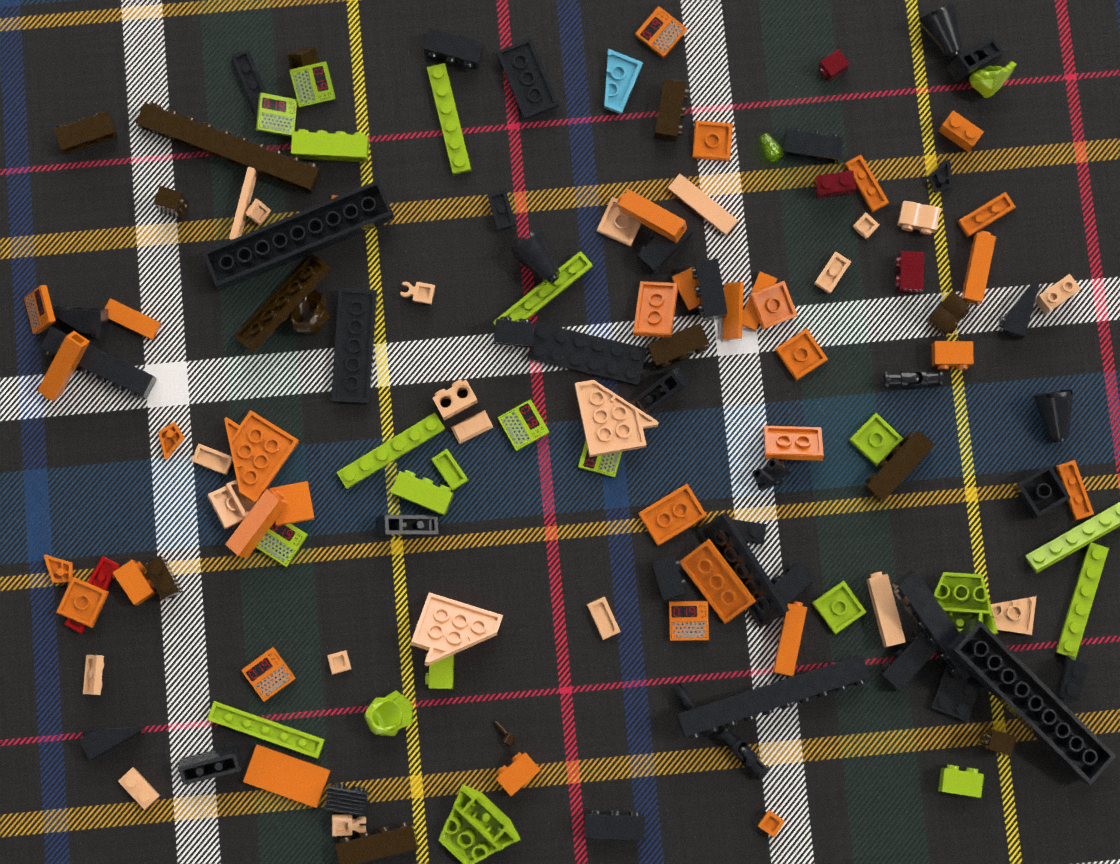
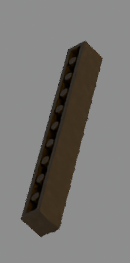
[136,102,321,194]

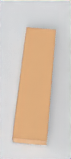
[229,167,258,240]
[668,174,738,236]

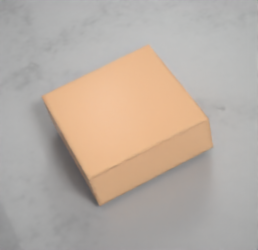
[245,199,271,225]
[852,212,880,240]
[327,650,351,674]

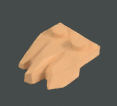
[208,479,255,529]

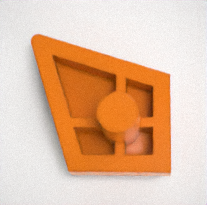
[158,422,185,460]
[44,555,73,583]

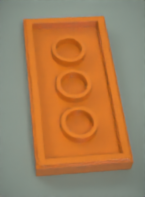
[679,539,756,624]
[243,744,331,808]

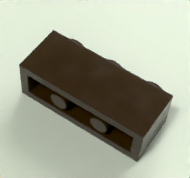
[654,78,689,141]
[54,111,118,155]
[647,323,709,369]

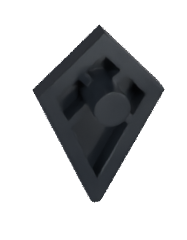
[927,159,953,194]

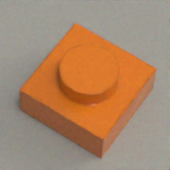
[758,810,785,838]

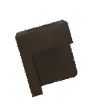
[287,47,319,69]

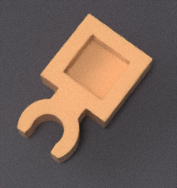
[400,282,435,305]
[332,814,366,836]

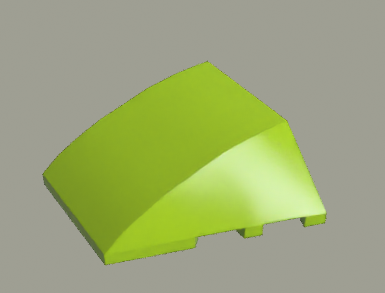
[919,572,998,635]
[439,784,520,864]

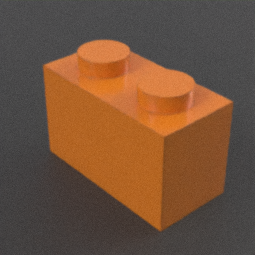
[938,110,984,153]
[931,341,974,370]
[113,560,157,606]
[496,752,541,796]

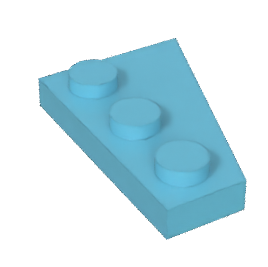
[604,49,643,115]

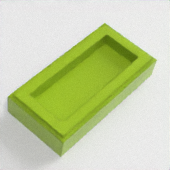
[431,449,469,491]

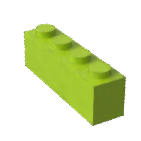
[291,129,370,162]

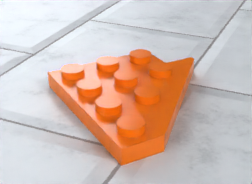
[224,410,299,504]

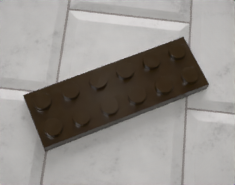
[234,254,331,352]

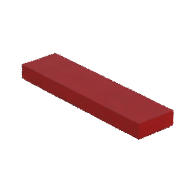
[64,556,121,634]

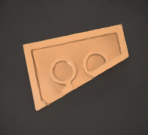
[991,596,1037,635]

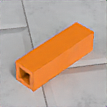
[618,189,687,243]
[961,231,996,305]
[37,331,90,401]
[225,489,288,558]
[772,601,807,677]

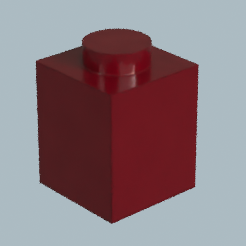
[818,49,850,82]

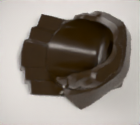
[289,290,330,335]

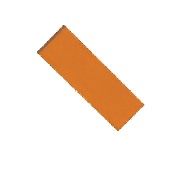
[844,155,889,213]
[957,192,1016,238]
[742,272,777,331]
[722,282,744,340]
[104,298,162,340]
[1055,460,1094,521]

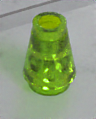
[759,133,783,162]

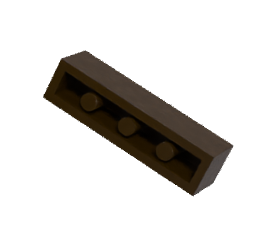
[864,430,935,503]
[335,822,419,864]

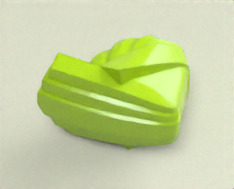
[969,61,1017,98]
[365,691,414,736]

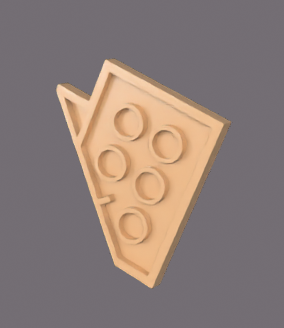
[574,380,658,457]
[411,592,503,666]

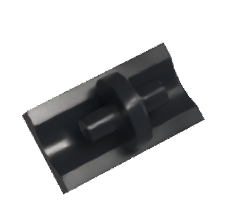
[752,458,790,492]

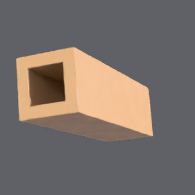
[866,572,906,647]

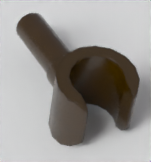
[494,721,515,746]

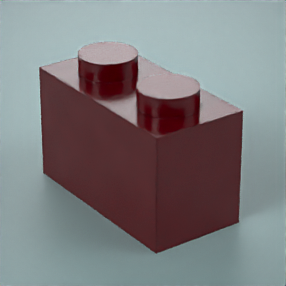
[813,171,856,200]
[895,251,924,293]

